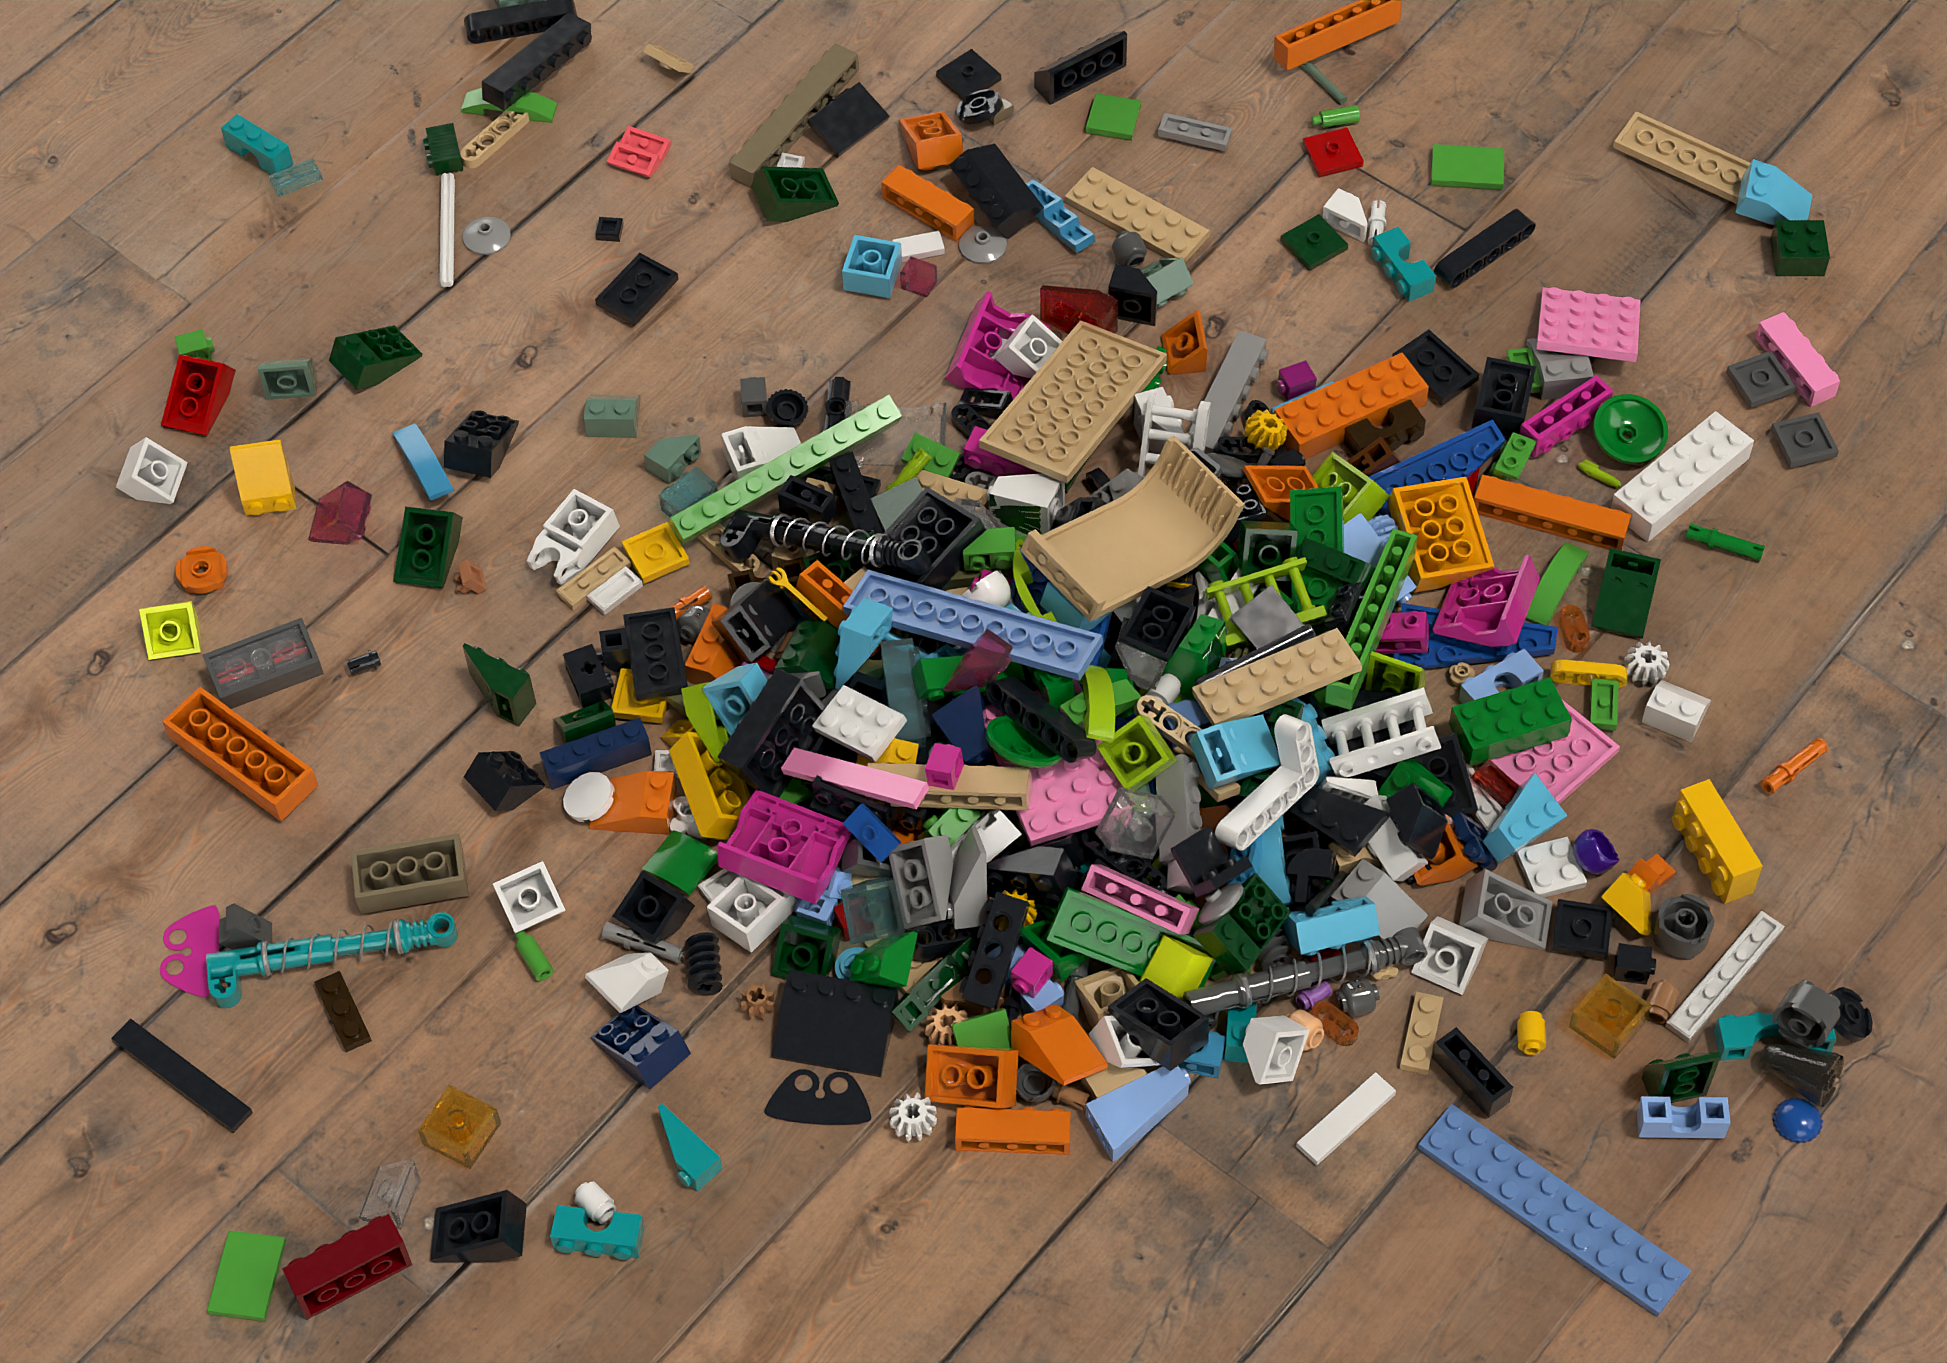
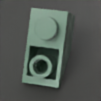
[644,434,701,484]

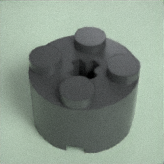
[1654,894,1714,960]
[1772,980,1841,1048]

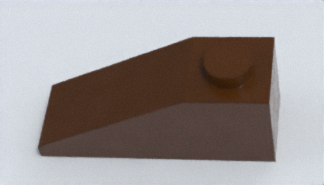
[1347,436,1401,477]

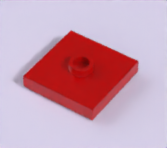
[1302,127,1364,177]

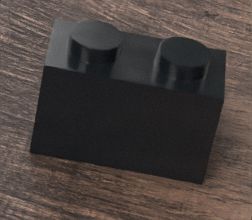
[1108,264,1157,326]
[612,871,695,944]

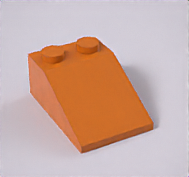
[899,111,963,170]
[1242,465,1319,521]
[589,771,677,835]
[1011,1004,1108,1086]
[925,1044,1019,1108]

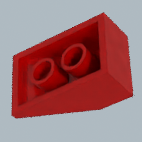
[161,354,236,436]

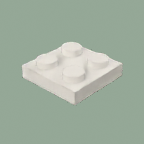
[1515,837,1587,898]

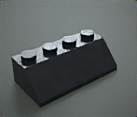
[1034,31,1127,105]
[949,143,1044,239]

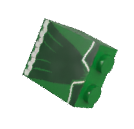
[1159,614,1226,698]

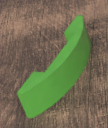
[461,88,557,123]
[1525,542,1589,625]

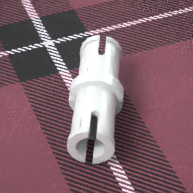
[1368,200,1387,246]

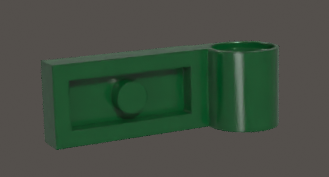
[1295,537,1376,593]

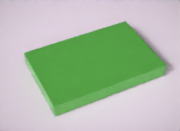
[1431,144,1504,190]
[207,1230,287,1322]

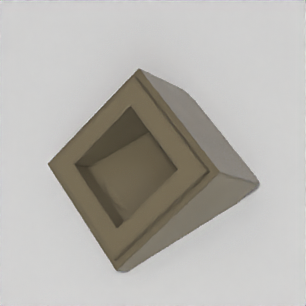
[989,97,1014,125]

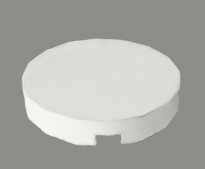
[563,772,615,822]

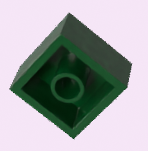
[1770,220,1830,276]

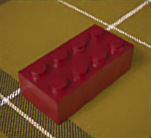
[282,1214,412,1320]

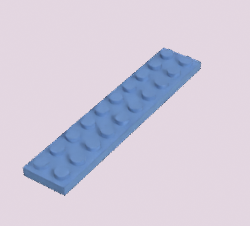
[843,570,1103,681]
[1418,1104,1692,1317]

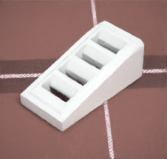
[1318,777,1378,804]

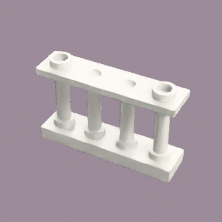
[1134,393,1211,478]
[1321,687,1441,778]

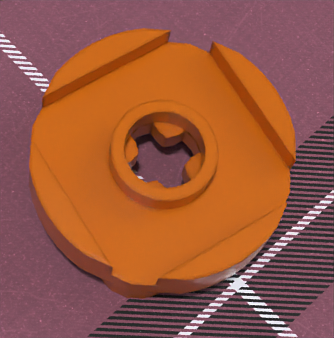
[175,546,228,594]

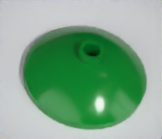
[1593,394,1668,464]
[985,716,1062,768]

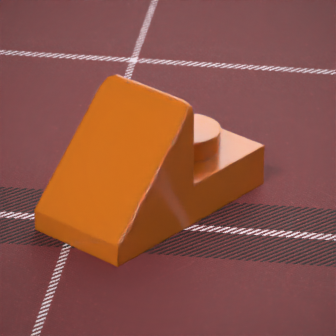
[1627,853,1676,896]

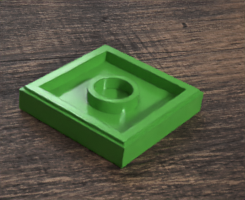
[1086,93,1141,141]
[950,1008,1020,1063]

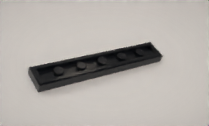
[111,1018,253,1133]

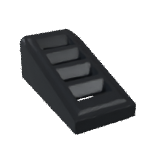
[957,388,1013,419]

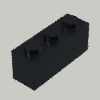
[1432,1027,1514,1118]

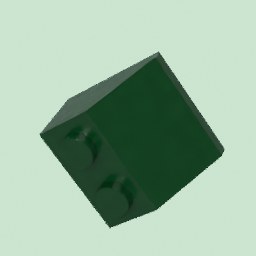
[1238,520,1298,582]
[771,915,843,979]

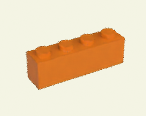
[881,165,974,242]
[796,560,893,657]
[955,1105,1071,1155]

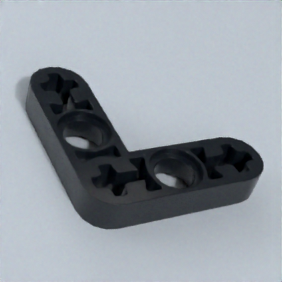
[1213,400,1283,463]
[950,404,991,483]

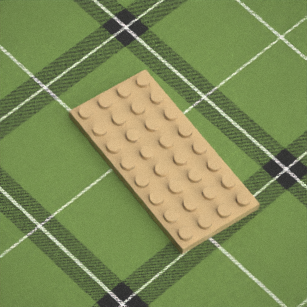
[979,320,1167,483]

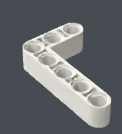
[1215,714,1319,851]

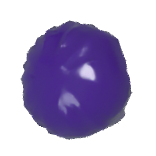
[1573,829,1620,874]

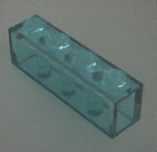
[881,638,931,748]

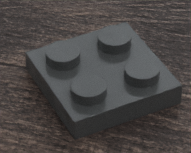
[1726,351,1796,409]
[1771,412,1839,468]

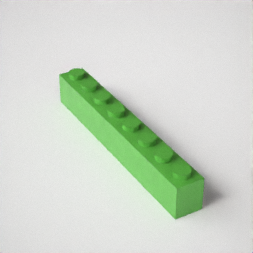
[1325,529,1418,710]

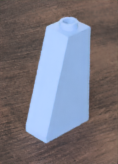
[1344,513,1417,606]
[1085,1066,1191,1162]

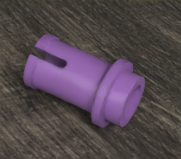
[1295,980,1332,1010]

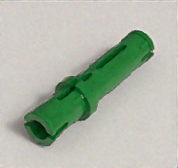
[1685,522,1765,561]

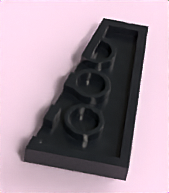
[1286,787,1389,857]

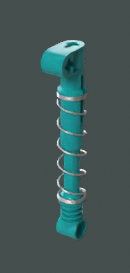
[206,912,458,1008]

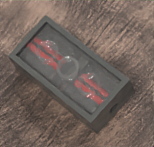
[202,618,324,709]

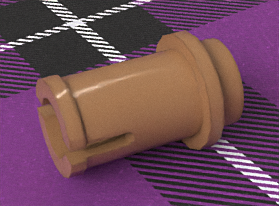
[1052,1082,1090,1111]

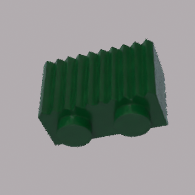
[423,123,463,176]

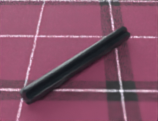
[1195,624,1316,685]

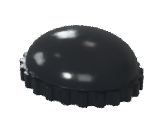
[766,389,809,427]

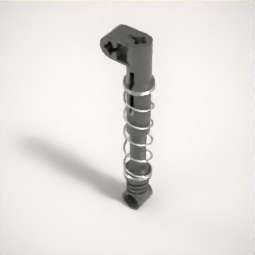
[1182,927,1428,1031]

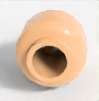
[1286,1009,1324,1051]

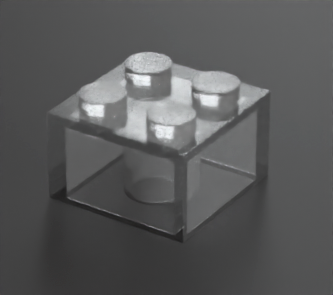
[1095,787,1177,859]

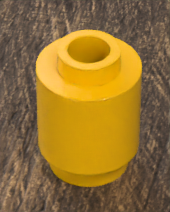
[1517,1011,1546,1055]

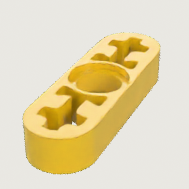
[1550,660,1627,688]

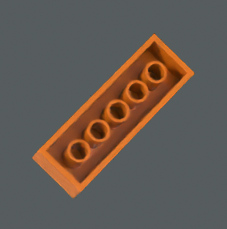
[1274,353,1429,459]
[162,687,318,821]

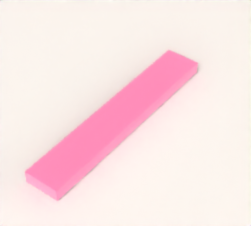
[781,748,929,809]

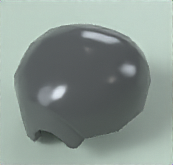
[1016,1063,1057,1103]

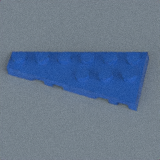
[1369,420,1505,518]
[1393,603,1558,669]

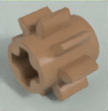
[741,984,775,1019]

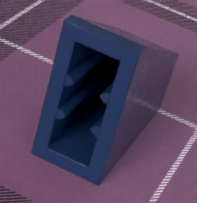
[931,685,993,766]

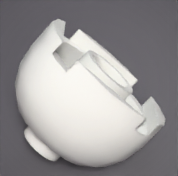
[961,570,1011,607]

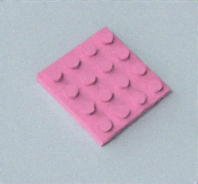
[1536,287,1640,362]
[1484,700,1620,804]

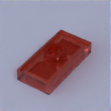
[1471,759,1519,809]

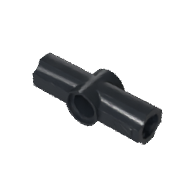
[824,377,851,431]

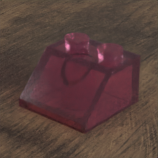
[308,481,372,545]
[943,628,1014,692]

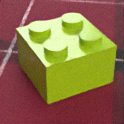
[1097,715,1178,792]

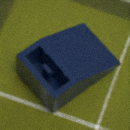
[591,1005,691,1089]

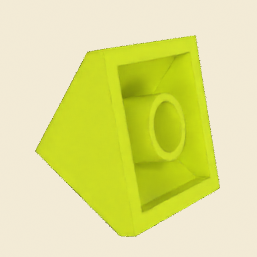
[139,601,201,660]
[1139,934,1213,1000]

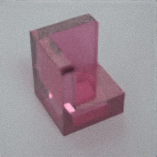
[900,256,937,297]

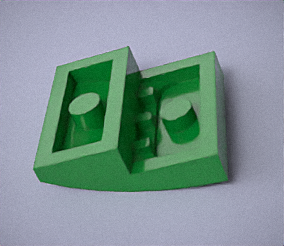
[642,830,718,896]

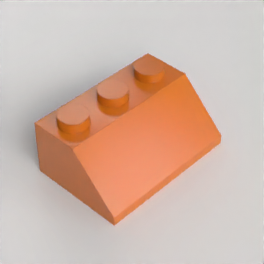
[685,604,751,685]

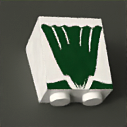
[987,473,1065,537]

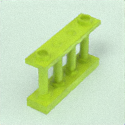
[1204,557,1327,653]

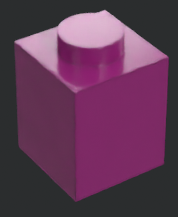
[1276,360,1317,401]

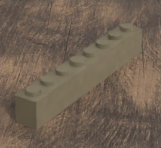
[729,43,859,188]

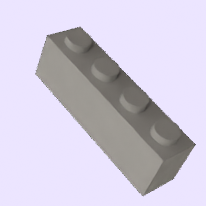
[1156,754,1202,867]

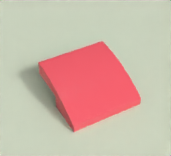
[607,126,672,178]

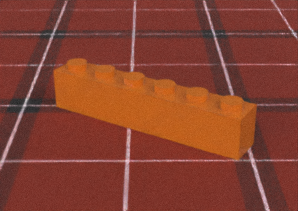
[1274,0,1402,71]
[1474,474,1632,550]

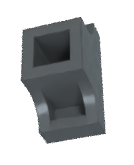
[219,903,272,950]

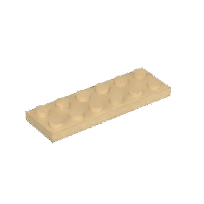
[1613,112,1750,204]
[1065,167,1210,263]
[1192,628,1362,726]

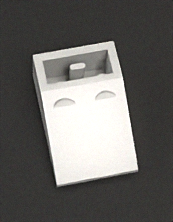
[1133,387,1189,454]
[721,426,801,480]

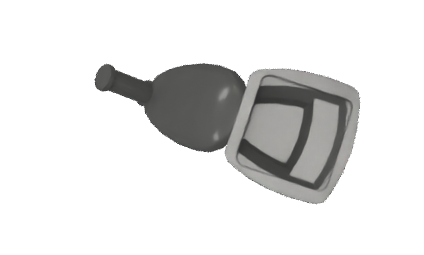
[1190,446,1275,478]

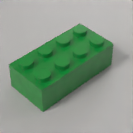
[1449,677,1572,766]

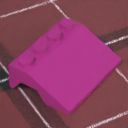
[945,291,1050,400]
[1433,555,1540,647]
[717,789,852,904]

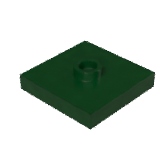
[1280,214,1348,271]

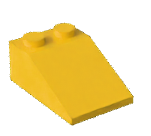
[230,439,296,516]

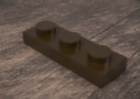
[314,971,372,1052]

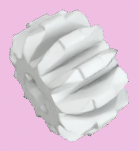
[1623,641,1670,686]
[889,1092,937,1142]

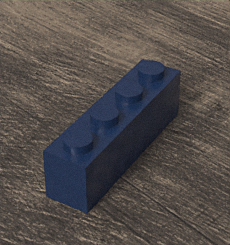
[539,718,652,790]

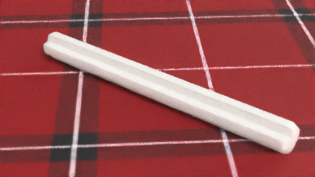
[440,173,455,288]

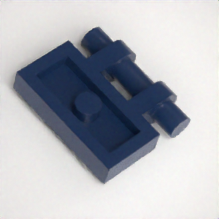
[1451,812,1498,870]

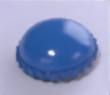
[1773,1098,1823,1144]

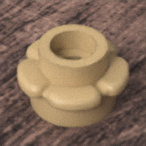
[1449,662,1475,687]

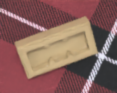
[643,44,694,73]

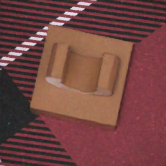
[454,559,487,594]

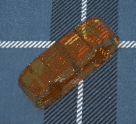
[1559,605,1590,653]
[1311,1001,1359,1046]

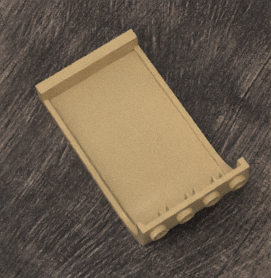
[1020,436,1245,622]

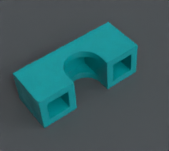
[221,114,293,178]
[1371,226,1436,302]
[550,1205,645,1260]

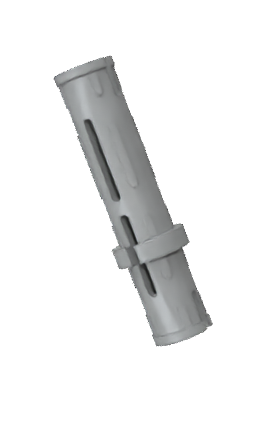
[602,922,685,964]

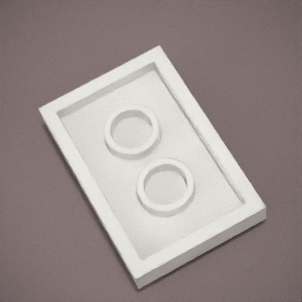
[812,685,907,762]

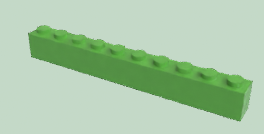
[669,395,902,545]

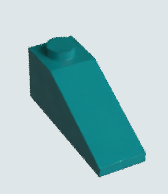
[1224,1002,1257,1063]
[658,1103,722,1192]

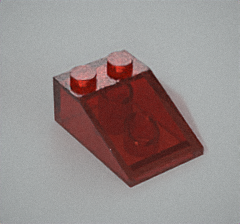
[1040,285,1118,334]

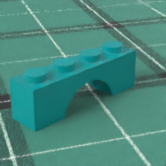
[1713,1012,1836,1061]

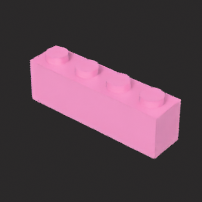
[1755,312,1840,407]
[1081,864,1199,934]

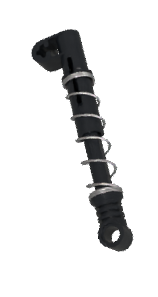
[720,509,932,576]

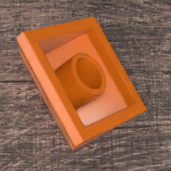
[1161,310,1207,375]

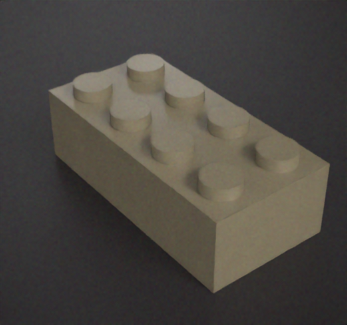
[351,833,469,914]

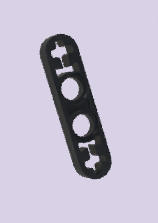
[1081,826,1168,893]

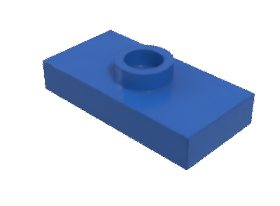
[842,803,902,862]

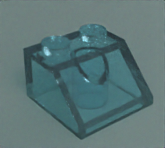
[840,875,905,944]

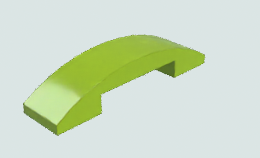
[1013,550,1057,622]
[1077,665,1115,743]

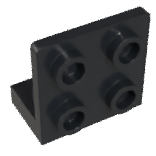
[1170,826,1252,898]

